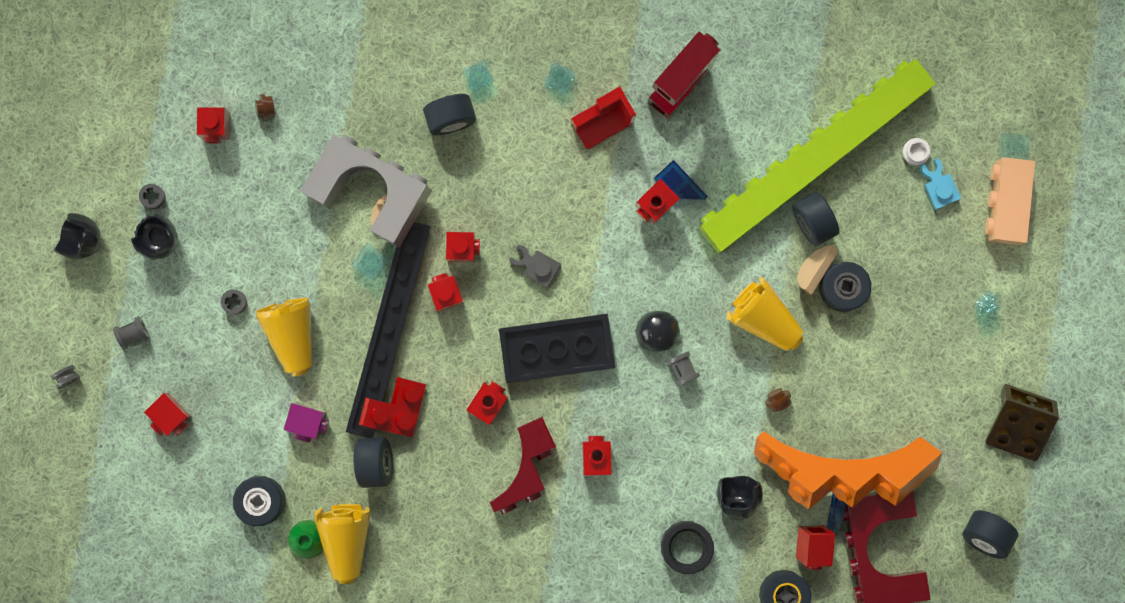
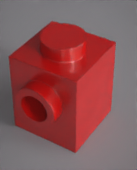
[197,107,230,144]
[635,179,680,224]
[446,232,480,263]
[427,273,464,312]
[466,381,508,425]
[144,393,192,436]
[582,436,612,475]
[796,525,835,570]

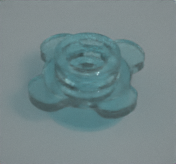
[463,60,494,92]
[543,63,575,95]
[974,291,1000,318]

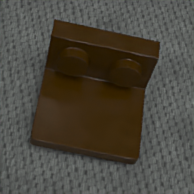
[985,384,1059,461]

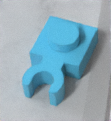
[920,158,961,210]

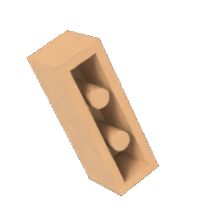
[985,157,1035,245]

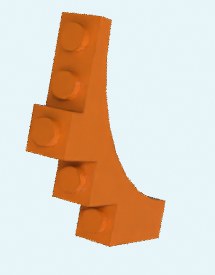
[754,432,942,510]

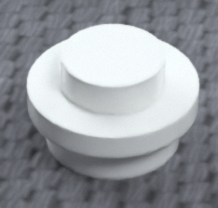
[903,138,930,166]

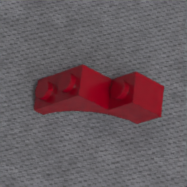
[489,417,556,514]

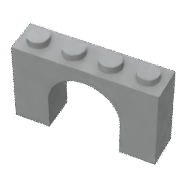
[300,134,432,248]

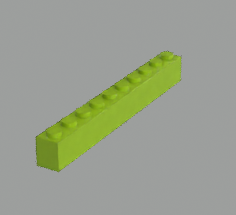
[698,58,936,254]

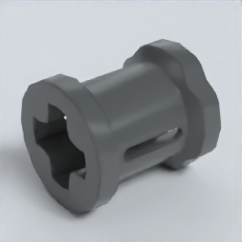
[113,316,150,350]
[667,351,700,386]

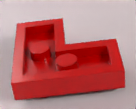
[359,377,426,438]

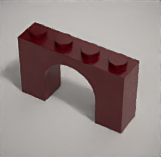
[647,31,721,120]
[840,491,931,603]

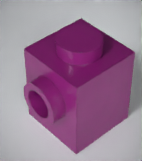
[283,403,329,443]

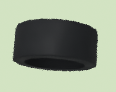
[661,521,714,574]

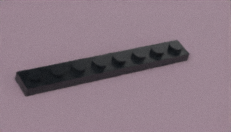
[346,222,431,438]

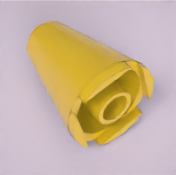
[726,277,803,351]
[255,297,312,377]
[314,504,370,584]

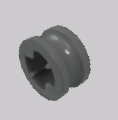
[139,184,166,210]
[221,289,247,315]
[51,365,80,389]

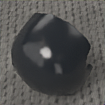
[635,311,680,352]

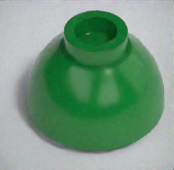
[288,520,323,559]

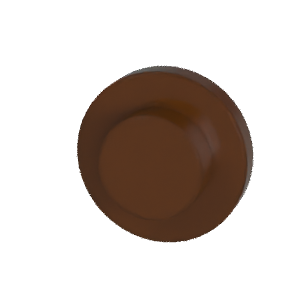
[255,94,275,122]
[765,388,792,412]

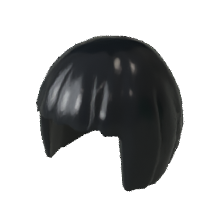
[54,213,101,259]
[131,214,178,260]
[717,476,763,520]

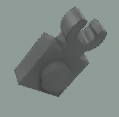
[509,245,561,288]

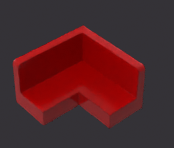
[571,86,636,149]

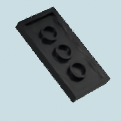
[499,313,615,383]

